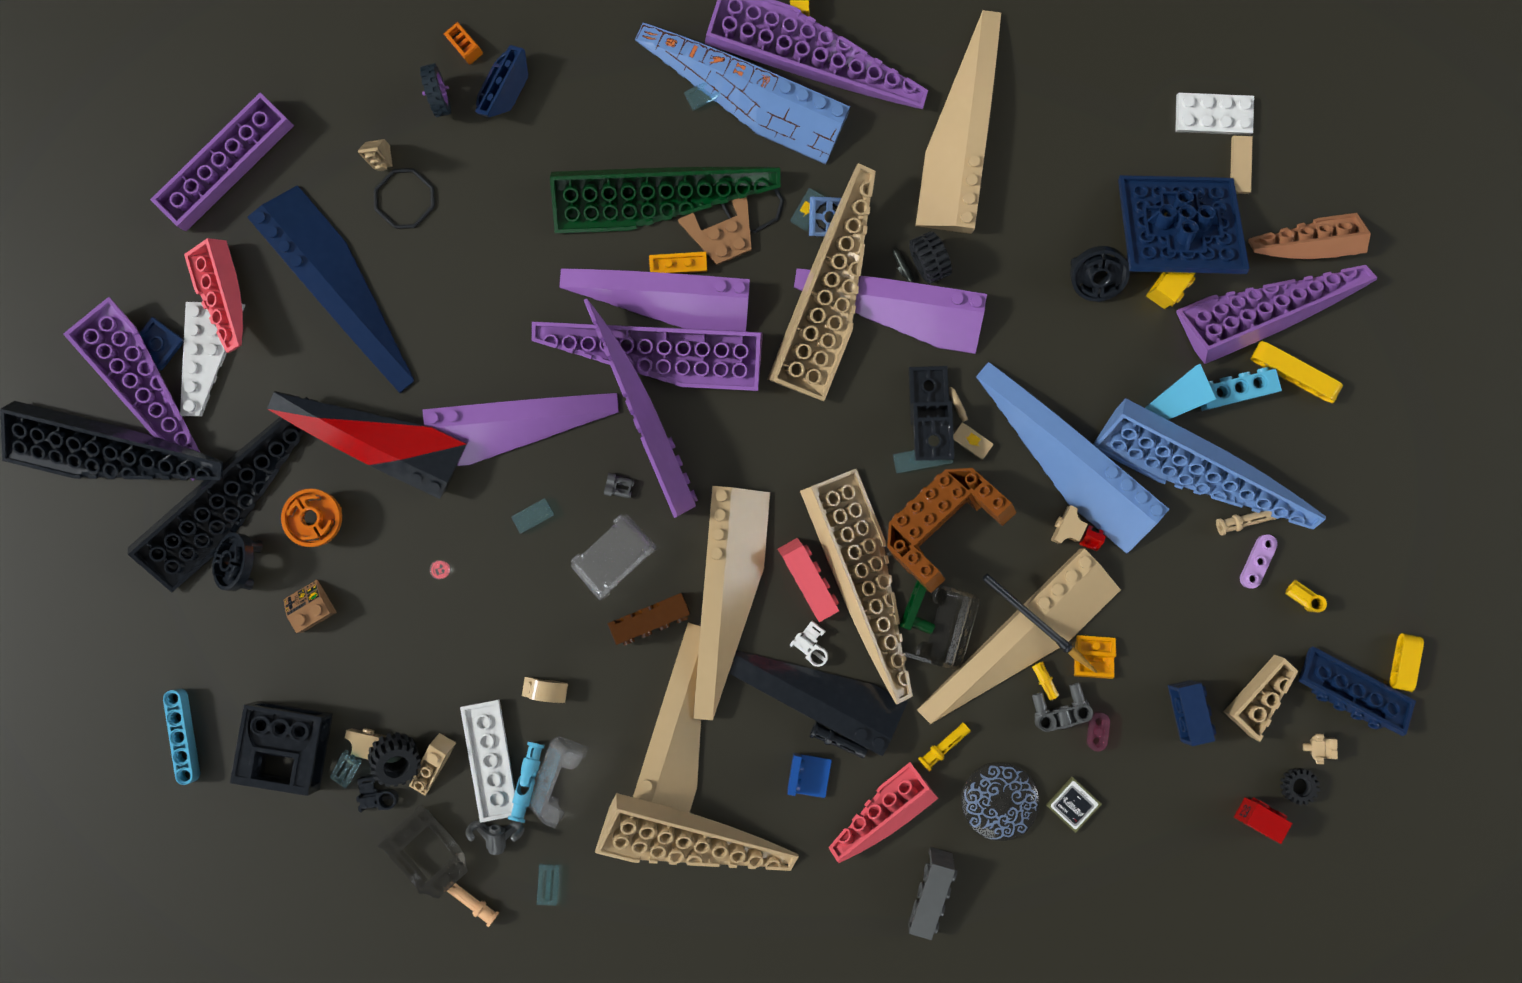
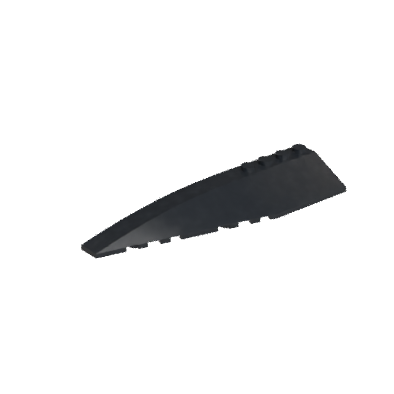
[127,396,310,593]
[0,401,223,480]

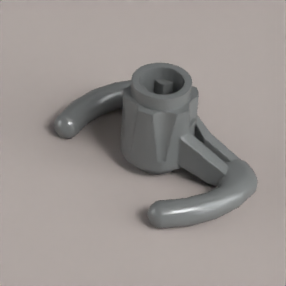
[466,820,525,855]

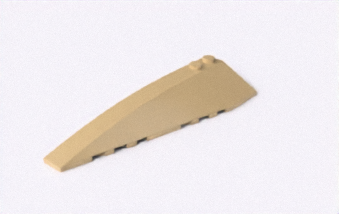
[595,793,799,871]

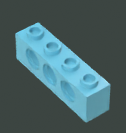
[1201,367,1282,411]

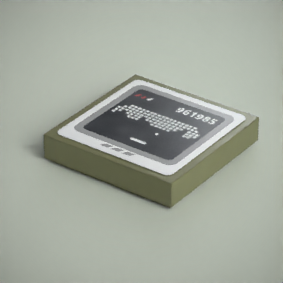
[1046,777,1102,833]

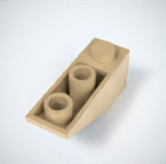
[358,139,393,171]
[409,733,456,796]

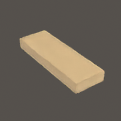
[1230,136,1253,194]

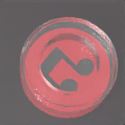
[429,560,450,579]

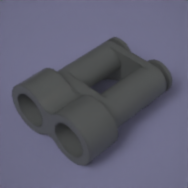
[604,473,634,499]

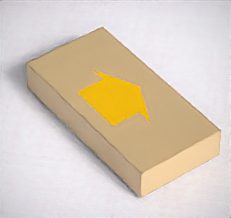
[953,422,993,460]

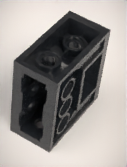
[230,701,333,796]

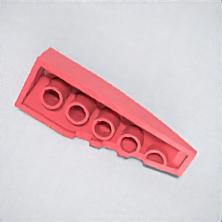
[184,238,243,353]
[828,762,939,863]

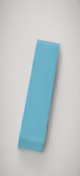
[163,689,200,785]

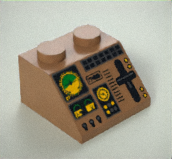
[283,580,337,633]

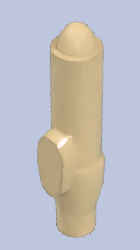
[948,387,968,422]

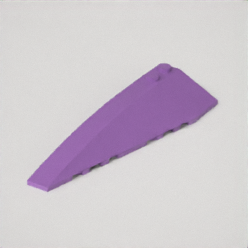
[560,269,750,331]
[794,269,987,354]

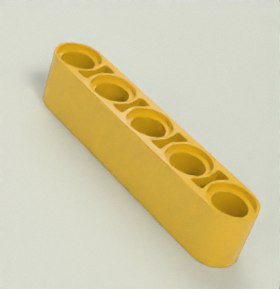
[1251,341,1343,403]

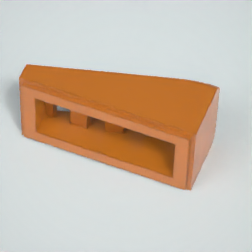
[444,22,483,65]

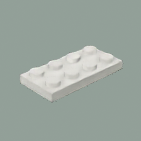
[1175,93,1254,135]

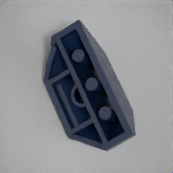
[475,45,528,117]

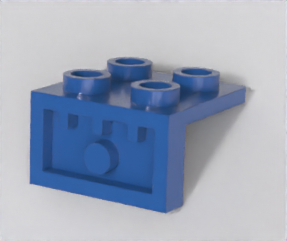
[787,753,831,798]

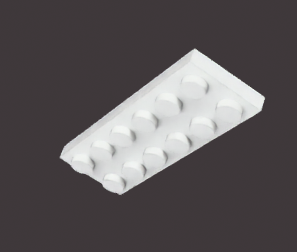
[460,699,515,823]

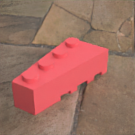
[778,538,839,622]

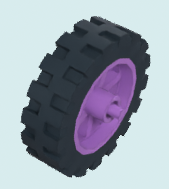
[420,63,451,118]

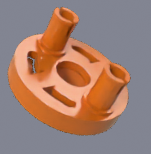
[281,489,342,547]

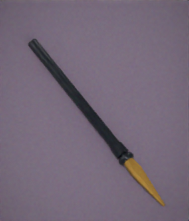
[983,574,1097,673]

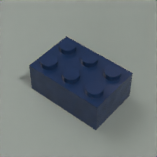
[1168,680,1216,746]

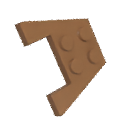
[678,197,751,265]

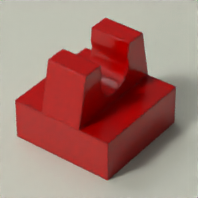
[1079,525,1106,551]

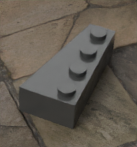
[908,847,957,940]

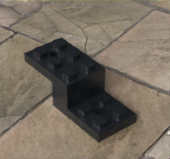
[908,366,954,461]

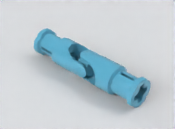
[508,742,545,823]

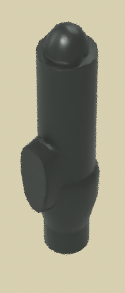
[893,249,914,282]

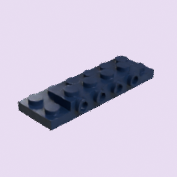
[1298,646,1416,736]

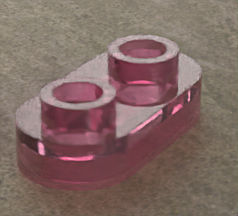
[1087,712,1110,752]

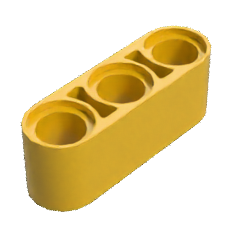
[1390,633,1424,692]

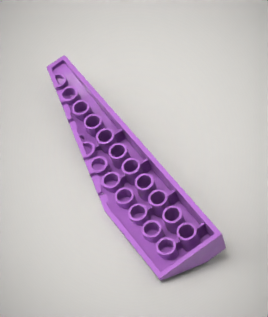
[705,0,928,109]
[532,322,763,391]

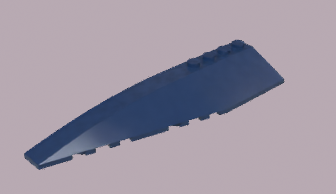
[247,185,415,393]

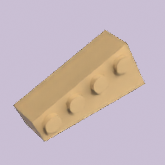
[1223,655,1298,742]

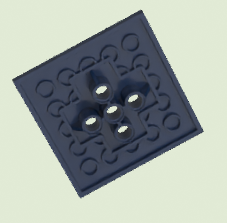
[1118,175,1249,274]

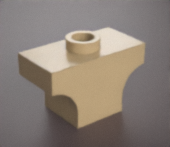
[1051,505,1088,544]
[345,728,386,759]

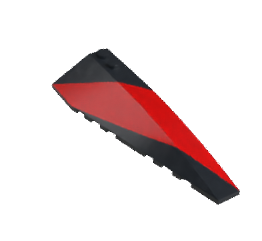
[267,391,468,499]

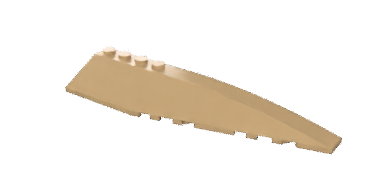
[800,468,913,704]
[633,622,701,813]

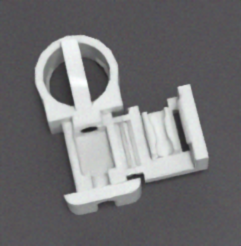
[790,620,828,667]

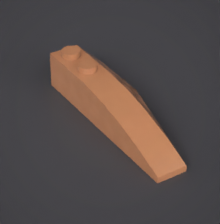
[1248,213,1371,259]

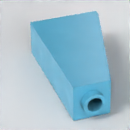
[1145,364,1216,420]

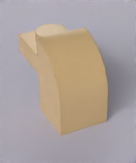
[522,677,568,703]

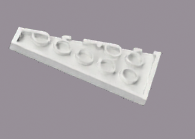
[180,302,245,417]

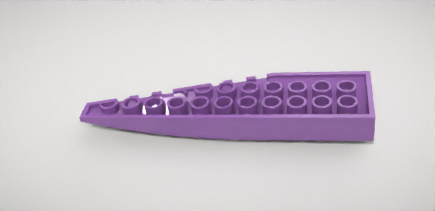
[584,299,698,518]

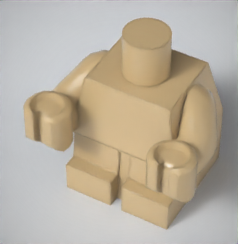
[1303,733,1338,764]

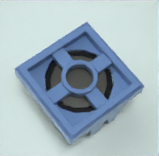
[809,197,841,237]

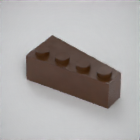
[607,593,691,646]

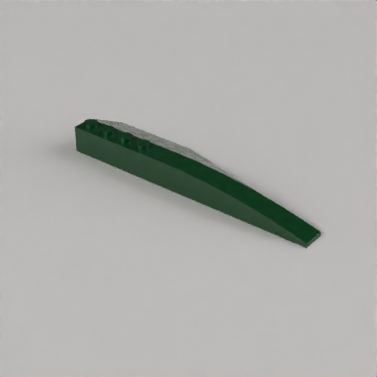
[550,167,781,233]

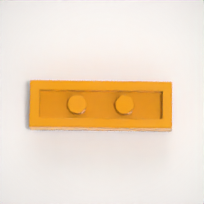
[649,252,707,274]

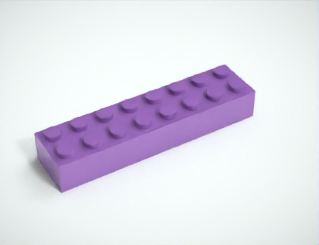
[150,93,294,231]

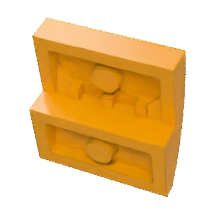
[1074,635,1116,679]

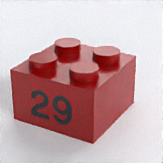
[1234,797,1292,844]

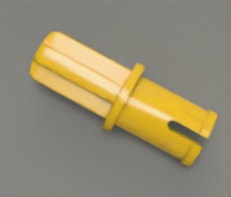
[1032,661,1059,700]

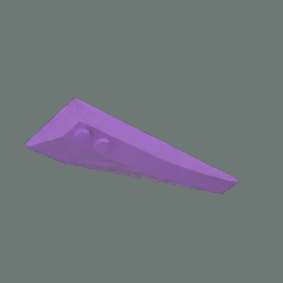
[1176,265,1377,364]
[63,297,200,481]
[423,393,619,466]

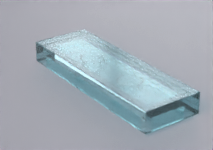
[893,451,953,474]

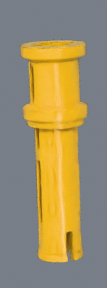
[918,723,971,772]

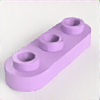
[1240,535,1277,588]

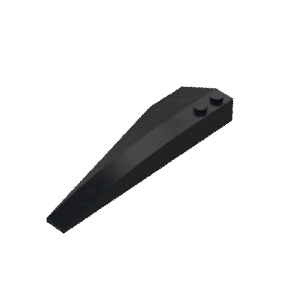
[729,650,908,756]

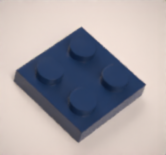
[139,317,184,371]

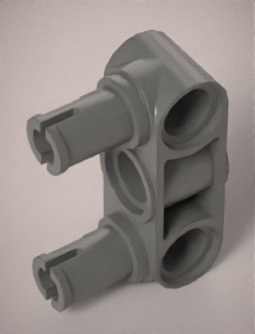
[1032,683,1093,732]

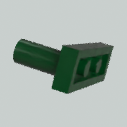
[899,580,935,634]

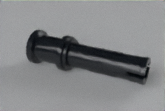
[809,721,868,759]

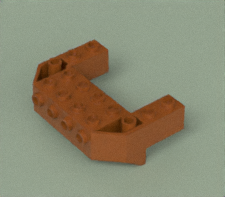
[887,468,1017,593]

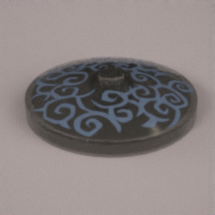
[961,762,1039,841]

